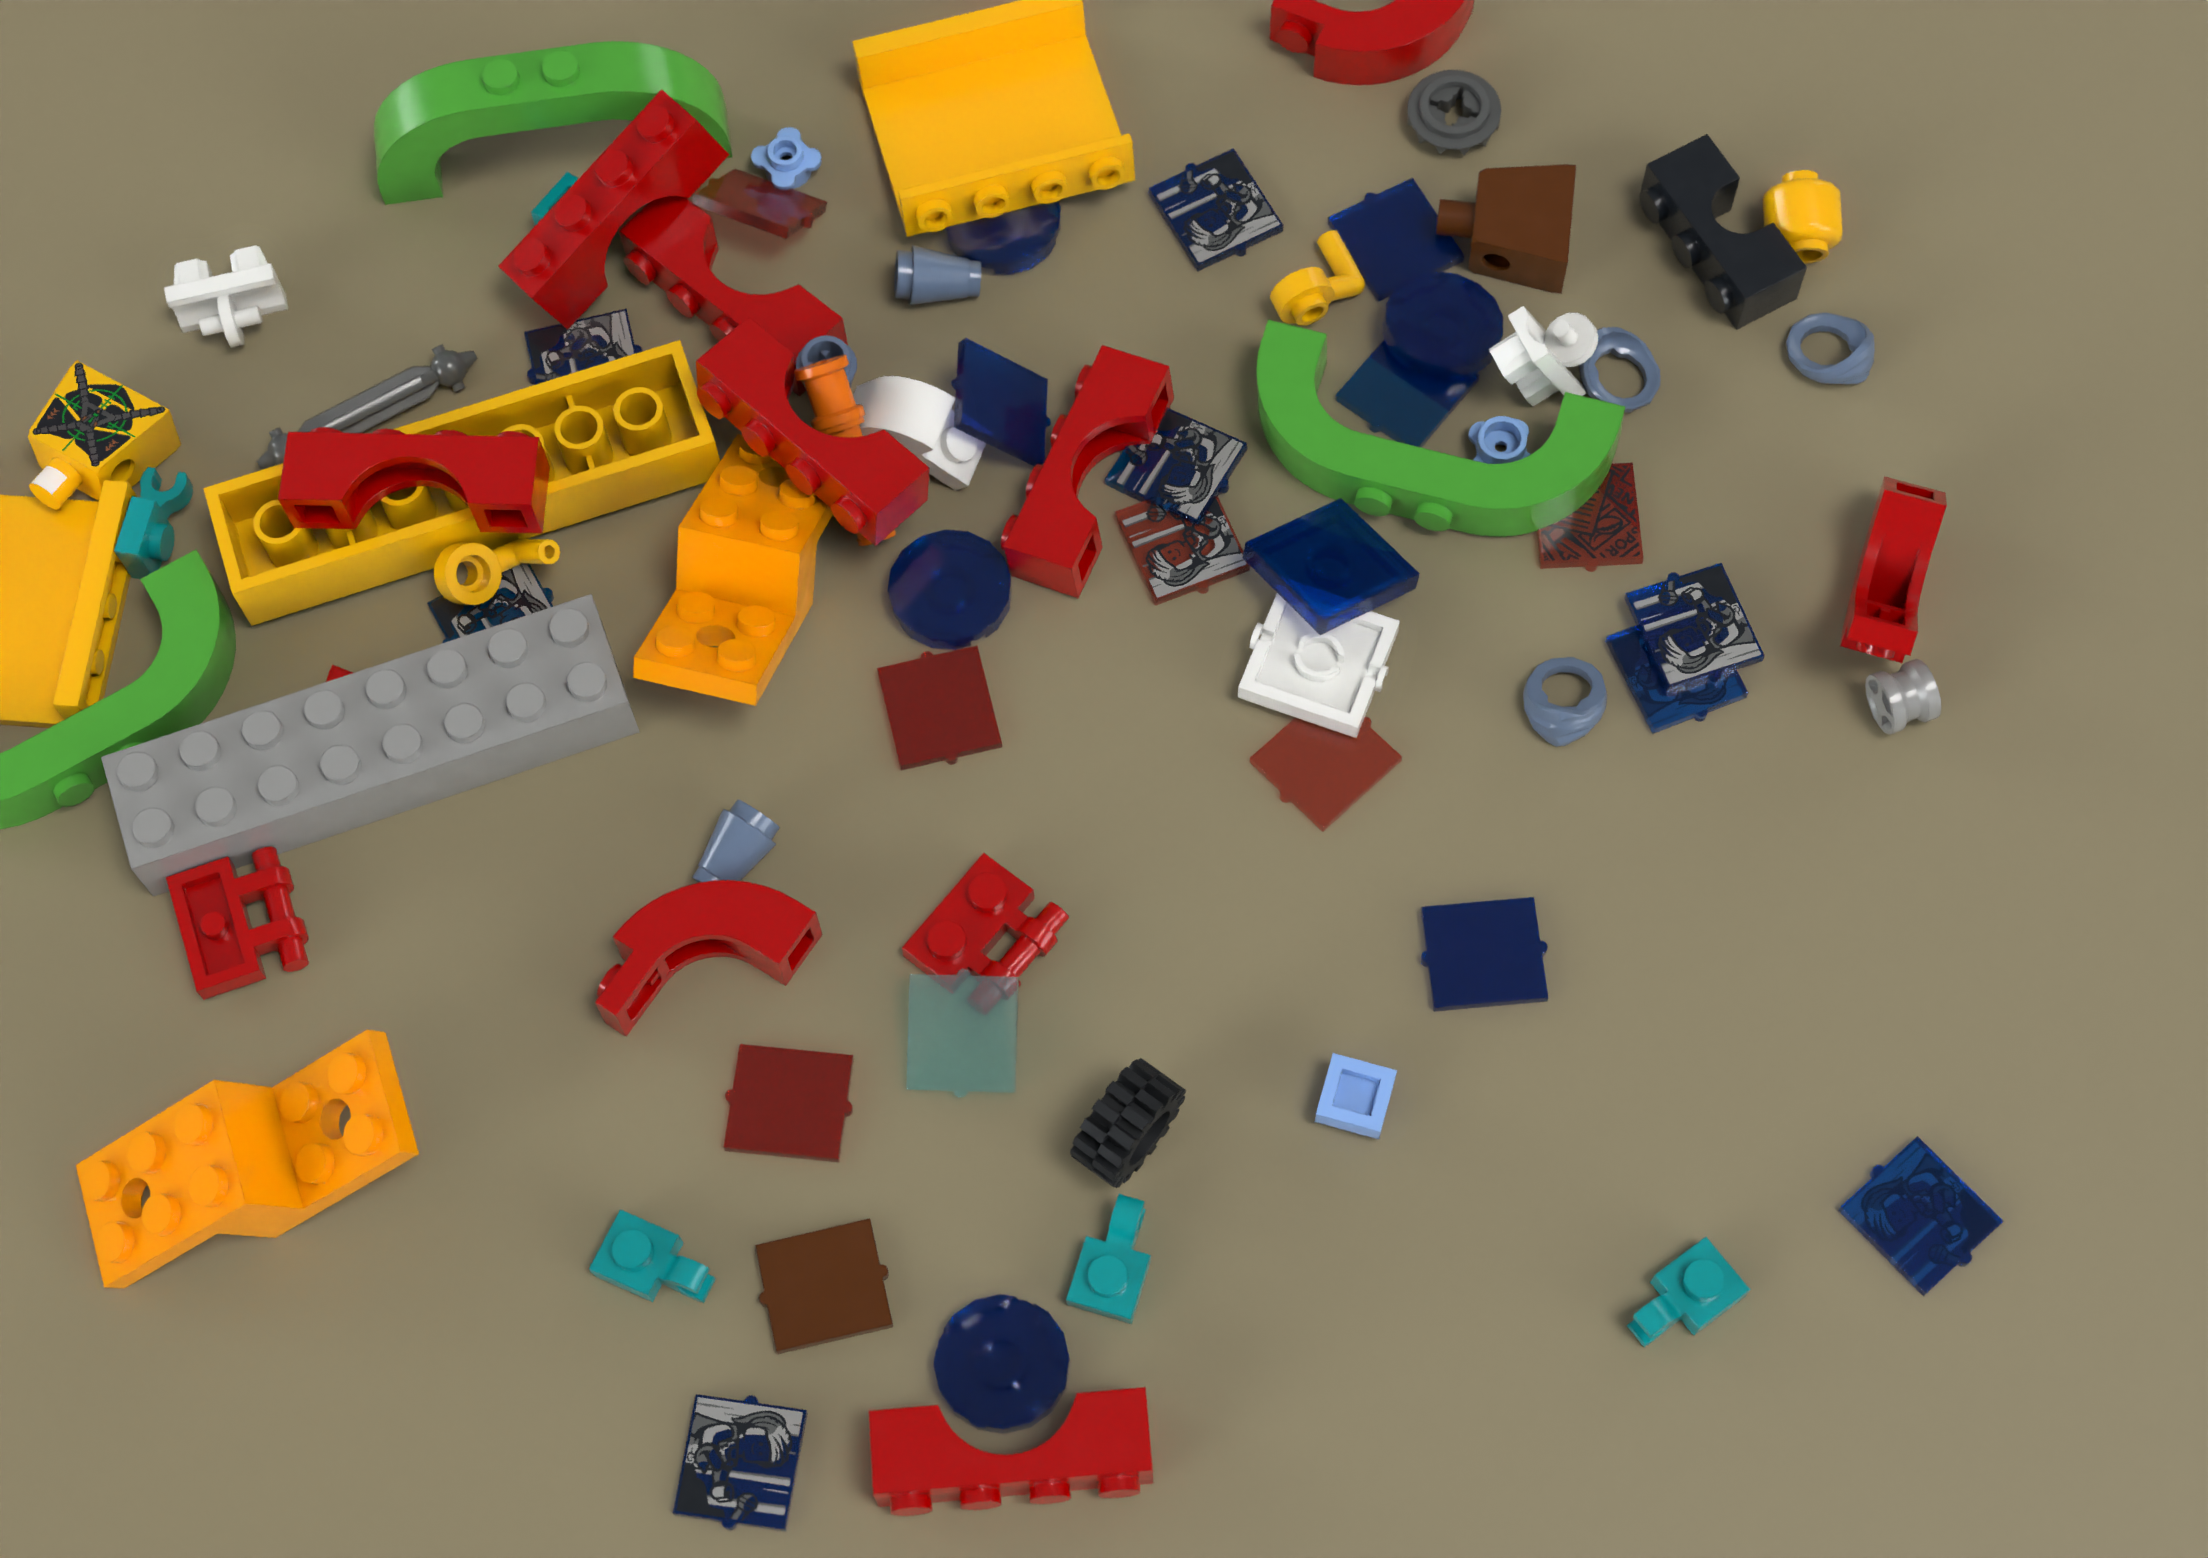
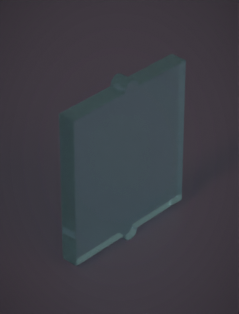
[906,969,1019,1098]

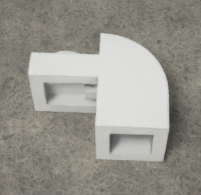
[853,376,989,491]

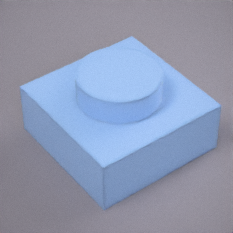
[1315,1053,1397,1139]

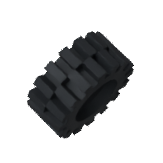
[1070,1058,1186,1188]

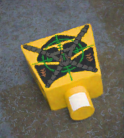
[28,360,181,510]

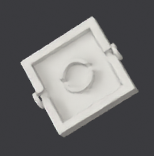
[1238,581,1400,738]

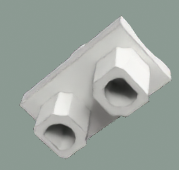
[164,245,288,348]
[1489,306,1598,407]

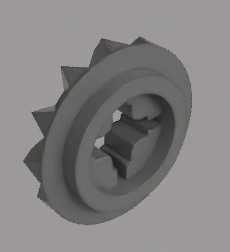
[1407,70,1501,155]

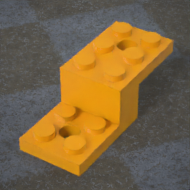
[633,434,833,706]
[76,1029,419,1289]

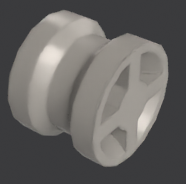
[1865,659,1942,735]

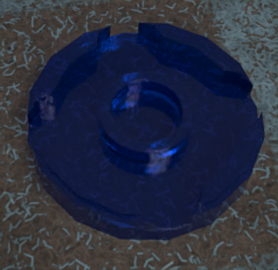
[944,201,1062,275]
[1382,271,1503,380]
[888,530,1012,650]
[933,1294,1070,1434]

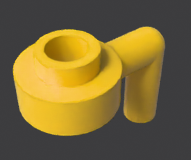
[1270,230,1365,326]
[434,539,560,605]

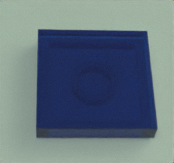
[1242,498,1420,635]

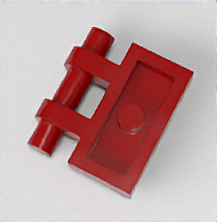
[166,847,309,1000]
[902,853,1069,1016]

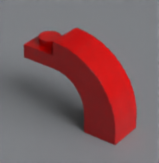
[1270,0,1474,86]
[1840,476,1947,663]
[595,880,823,1037]

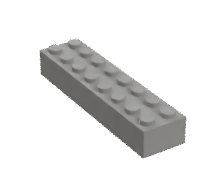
[101,594,640,897]

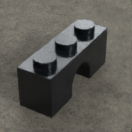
[1639,134,1807,330]

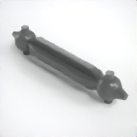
[257,344,478,469]

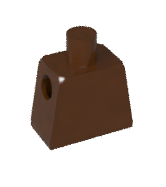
[1436,164,1576,294]

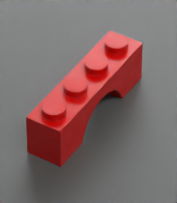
[498,89,730,330]
[619,196,848,396]
[696,316,930,546]
[1001,345,1174,599]
[278,427,550,534]
[869,1387,1153,1516]

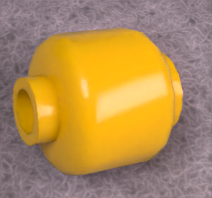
[1762,170,1842,264]

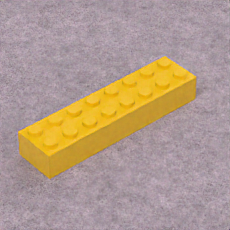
[203,340,720,626]

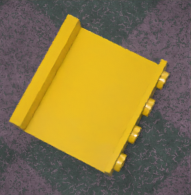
[852,0,1135,237]
[0,480,137,728]

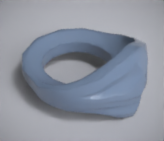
[1786,313,1875,384]
[1578,327,1660,413]
[1523,657,1607,747]

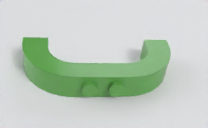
[374,41,733,205]
[1256,320,1626,537]
[0,549,236,829]

